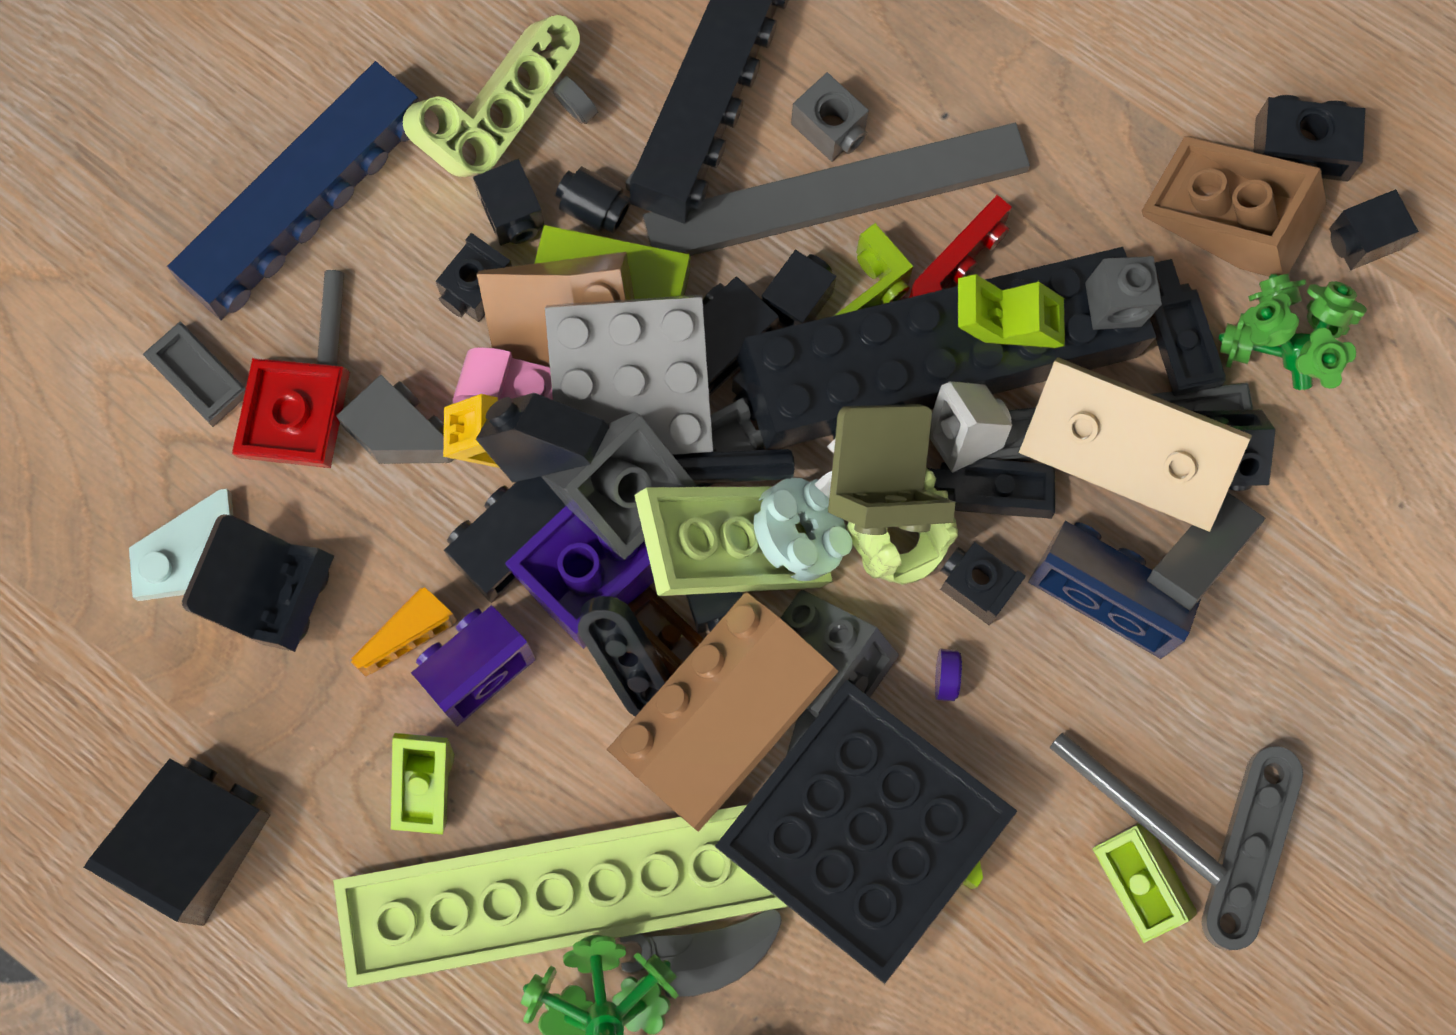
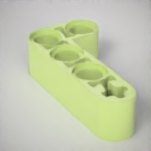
[403,15,580,177]

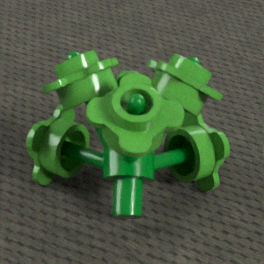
[1218,274,1367,390]

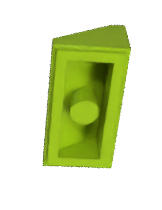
[1092,823,1197,943]

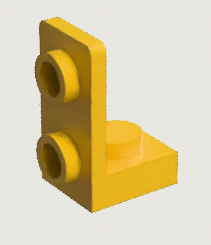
[443,394,500,468]

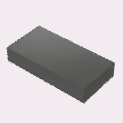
[143,321,246,427]

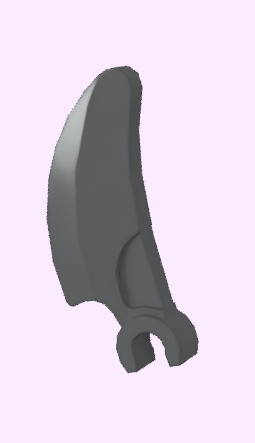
[620,909,782,998]

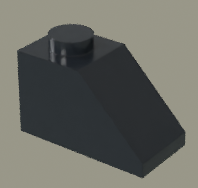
[476,393,610,483]

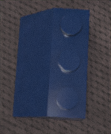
[1028,520,1201,659]

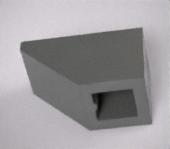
[337,375,454,464]

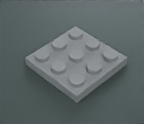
[545,295,713,454]

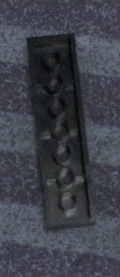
[737,247,1157,450]

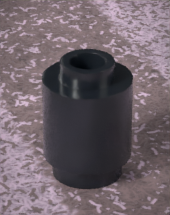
[555,166,630,233]

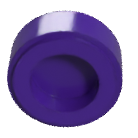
[935,648,962,701]

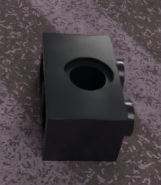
[1253,95,1366,182]

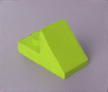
[391,733,455,835]

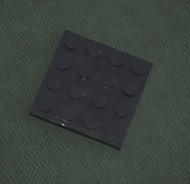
[715,680,1017,985]

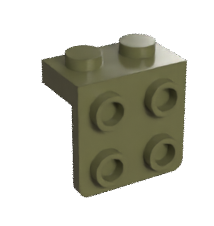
[828,404,956,535]

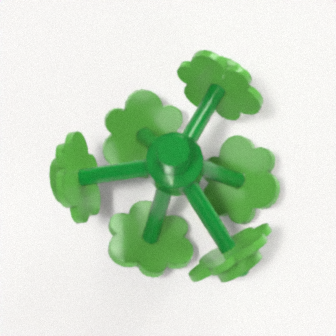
[521,935,679,1035]

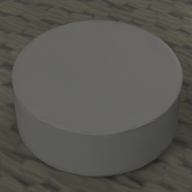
[553,76,598,124]

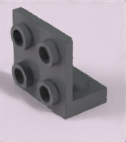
[780,590,899,718]

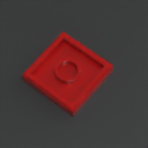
[232,358,350,468]

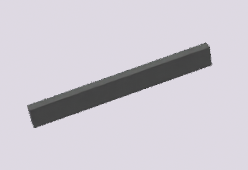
[643,122,1030,256]

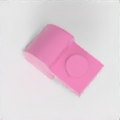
[453,348,553,403]

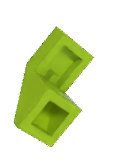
[958,274,1065,348]

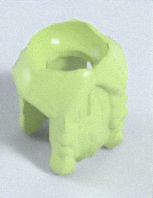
[847,468,958,585]

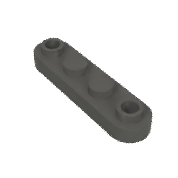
[1201,746,1303,951]

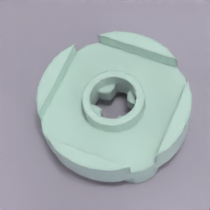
[753,478,852,581]

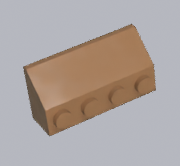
[606,592,839,832]

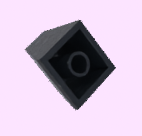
[83,757,270,926]

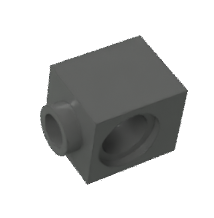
[791,72,869,162]
[1085,256,1162,330]

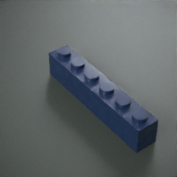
[167,61,419,320]

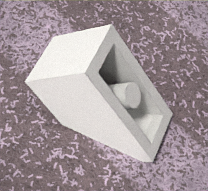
[929,381,1012,473]

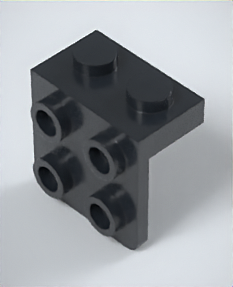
[182,514,334,652]

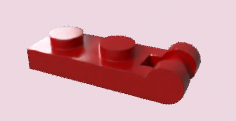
[909,195,1012,298]

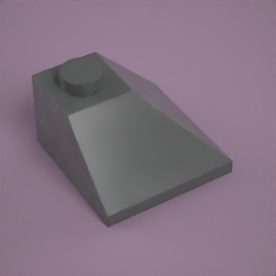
[541,412,698,560]

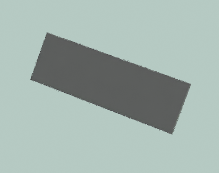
[1147,492,1266,611]

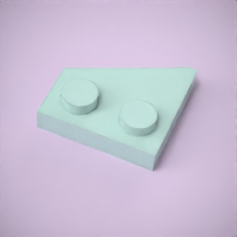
[129,489,234,601]

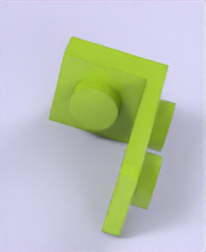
[834,223,914,316]

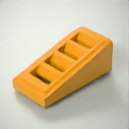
[351,587,457,677]

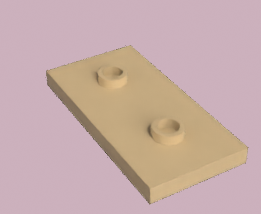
[1019,358,1252,532]

